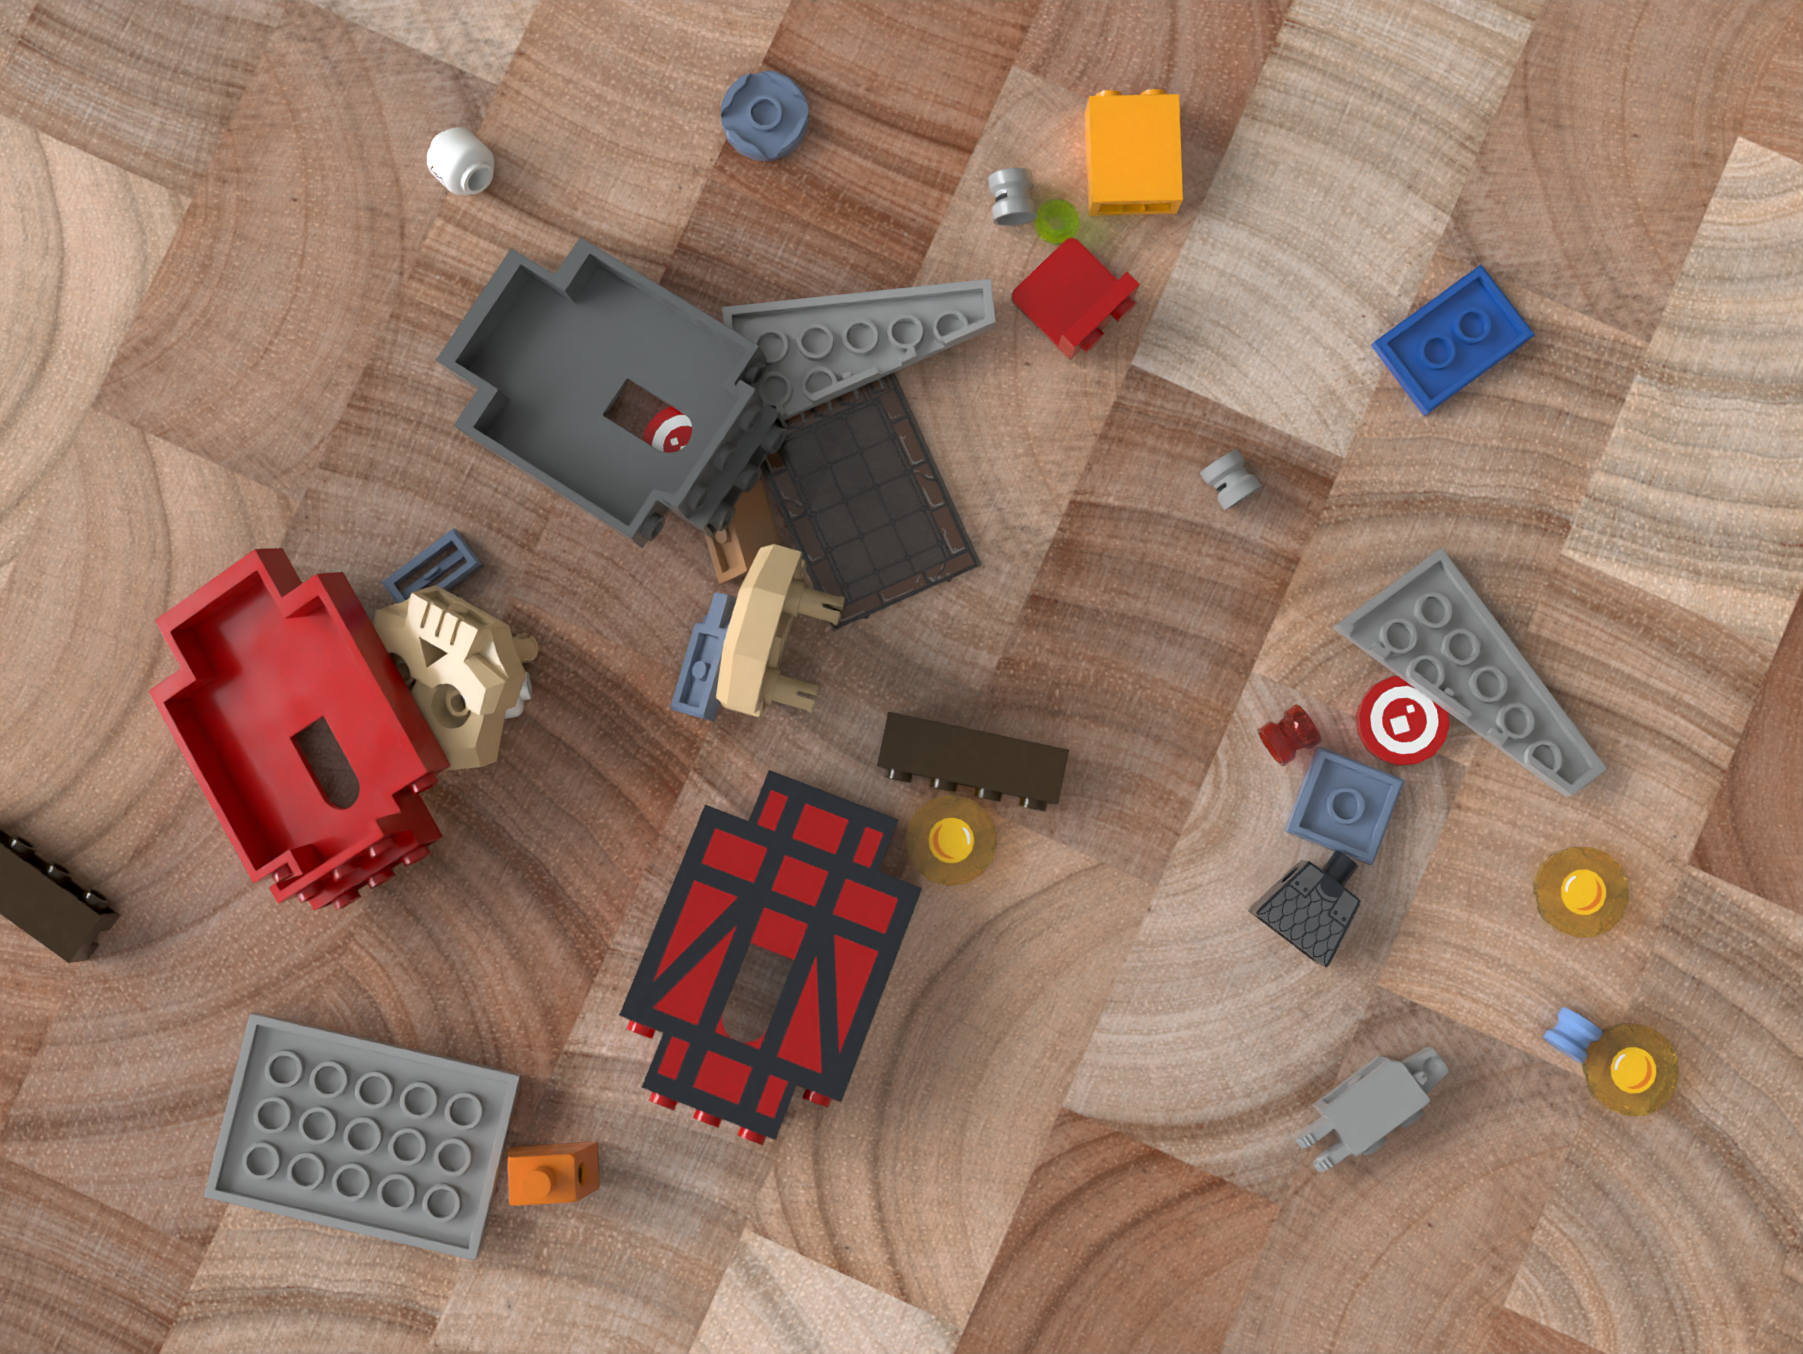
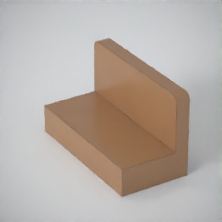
[705,480,781,584]

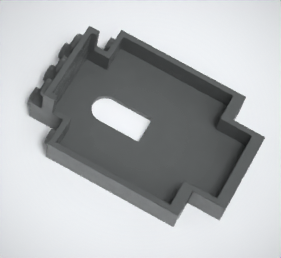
[436,237,787,548]

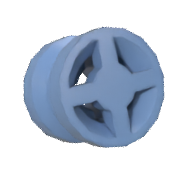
[1542,1007,1603,1064]

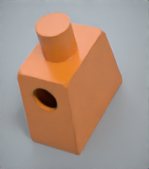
[508,1141,600,1206]

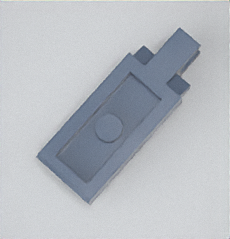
[670,592,737,722]

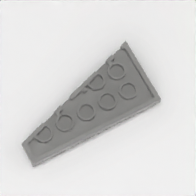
[722,279,995,420]
[1332,548,1607,797]

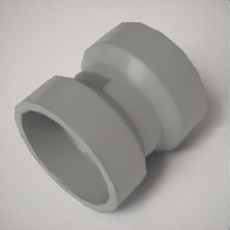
[988,168,1037,226]
[1199,448,1262,511]

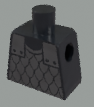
[1248,850,1361,967]

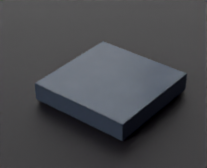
[1284,747,1404,865]

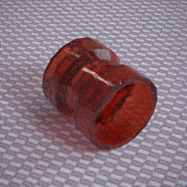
[1257,704,1322,767]

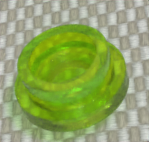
[1034,199,1079,245]

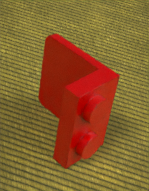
[1011,238,1140,360]

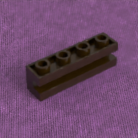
[877,712,1069,812]
[0,822,120,963]

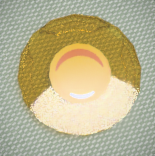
[906,795,997,886]
[1533,847,1629,938]
[1582,1023,1679,1117]

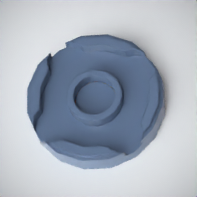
[721,71,809,161]

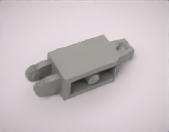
[1295,1046,1449,1173]

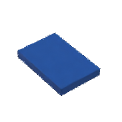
[1370,264,1535,416]

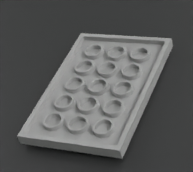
[204,1012,523,1260]

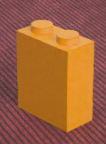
[1085,89,1183,216]

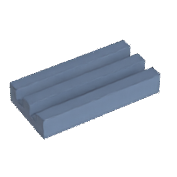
[381,528,484,603]

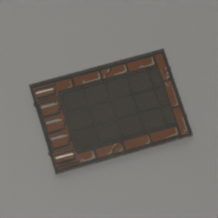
[760,372,981,631]

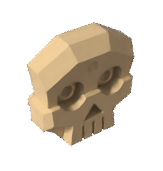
[716,544,845,719]
[372,585,539,771]

